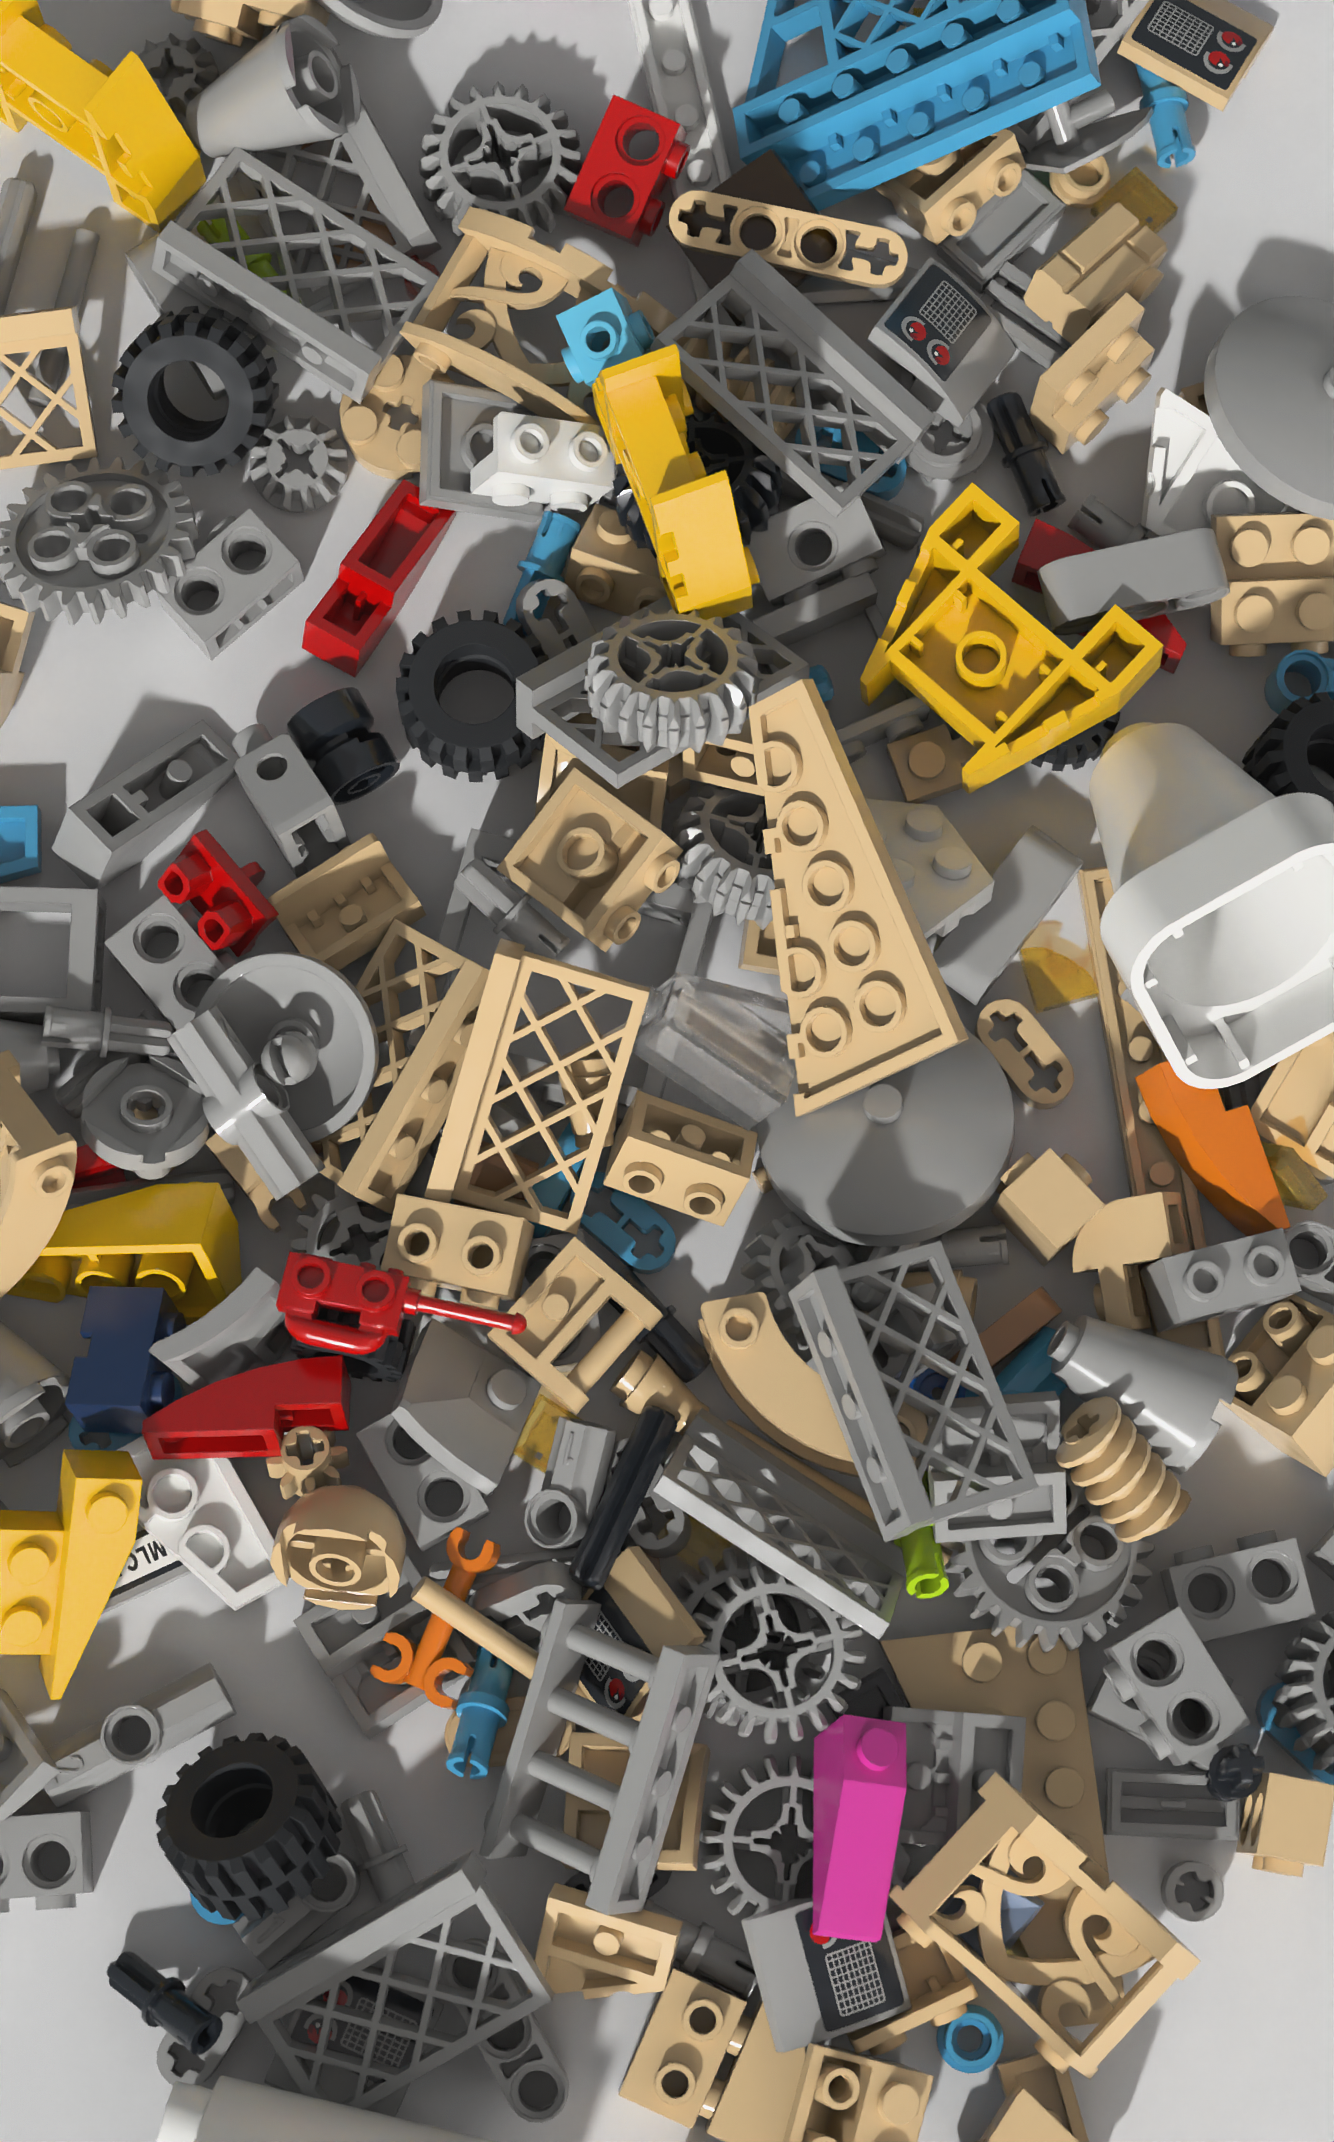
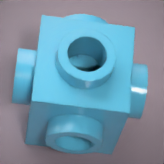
[556,287,655,388]

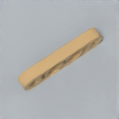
[669,190,908,288]

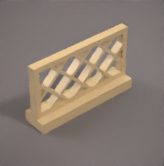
[0,305,98,470]
[310,918,489,1214]
[424,938,650,1235]

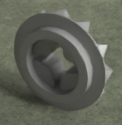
[138,33,219,124]
[905,399,994,483]
[250,415,349,513]

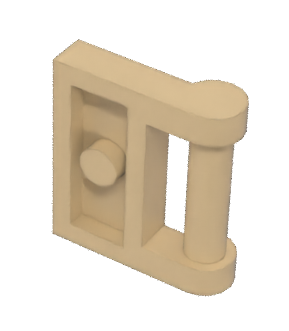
[487,1236,663,1414]

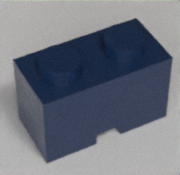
[65,1286,186,1434]

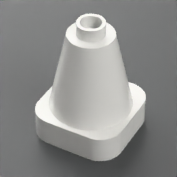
[1089,722,1334,1089]

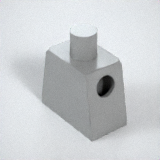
[232,724,351,878]

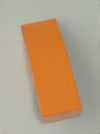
[1135,1061,1291,1237]

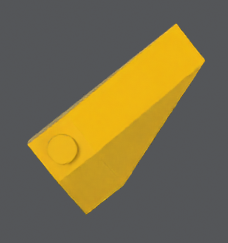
[6,1181,242,1325]

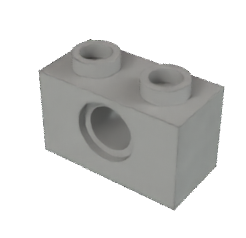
[743,481,887,607]

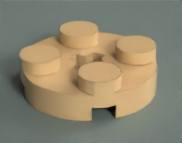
[339,354,455,480]

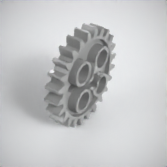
[0,457,199,625]
[941,1467,1155,1653]

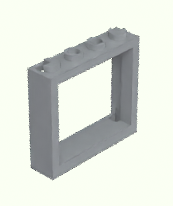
[407,828,713,1125]

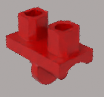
[158,829,279,957]

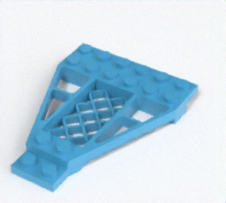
[733,0,1102,212]

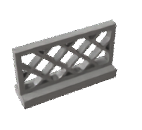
[225,48,442,312]
[152,147,439,404]
[650,249,936,518]
[516,595,810,789]
[788,1241,1039,1542]
[653,1407,906,1639]
[235,1850,555,2109]

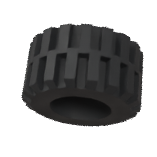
[111,306,279,477]
[396,610,549,782]
[1242,692,1334,805]
[156,1733,342,1921]

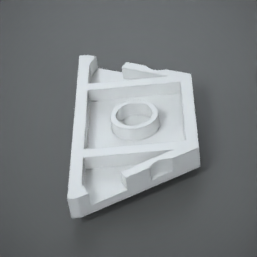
[1141,387,1300,537]
[865,798,994,939]

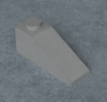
[51,720,240,890]

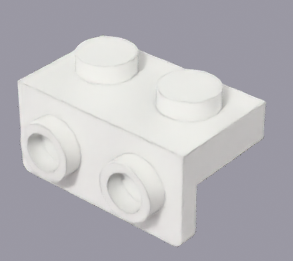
[470,411,615,514]

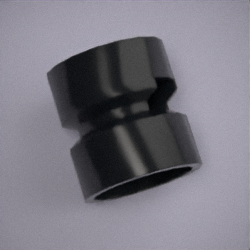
[287,687,400,806]

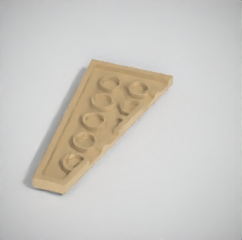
[748,679,969,1117]
[878,1626,1125,2027]

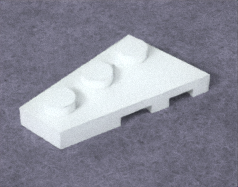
[116,1436,292,1611]

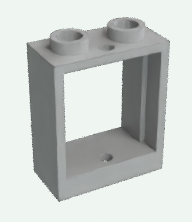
[0,886,107,1025]

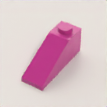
[813,1714,907,1943]

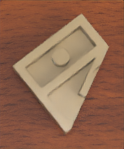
[527,1883,683,1999]

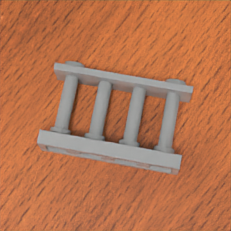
[479,1600,720,1915]

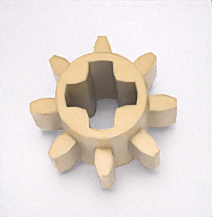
[266,1426,350,1500]

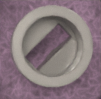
[261,1031,317,1086]

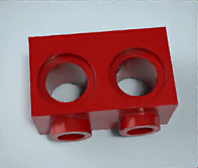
[563,94,691,247]

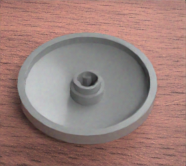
[1204,296,1334,520]
[756,1028,1015,1247]

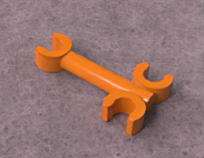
[369,1527,501,1709]

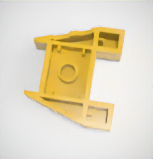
[0,0,206,233]
[592,344,760,620]
[859,482,1164,794]
[0,1449,143,1700]

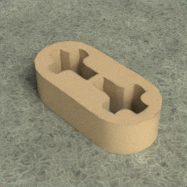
[974,999,1074,1110]

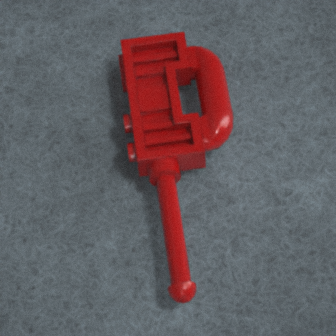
[276,1251,527,1355]

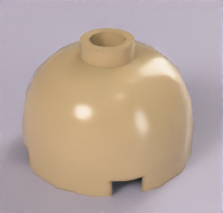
[270,1485,406,1610]

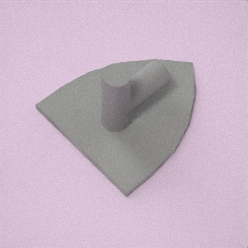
[1022,90,1154,174]

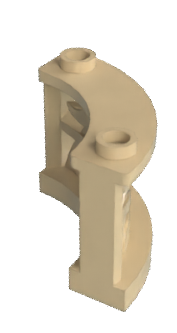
[399,207,690,425]
[0,1050,77,1299]
[697,1292,928,1478]
[889,1772,1201,2079]

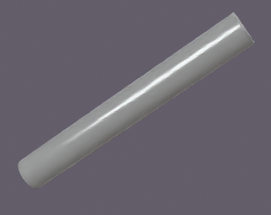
[28,228,100,408]

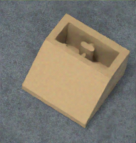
[1219,1294,1334,1477]
[783,2043,934,2142]

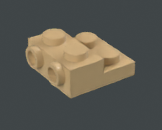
[171,0,330,48]
[873,128,1026,245]
[1029,292,1155,454]
[1210,511,1334,657]
[497,767,684,953]

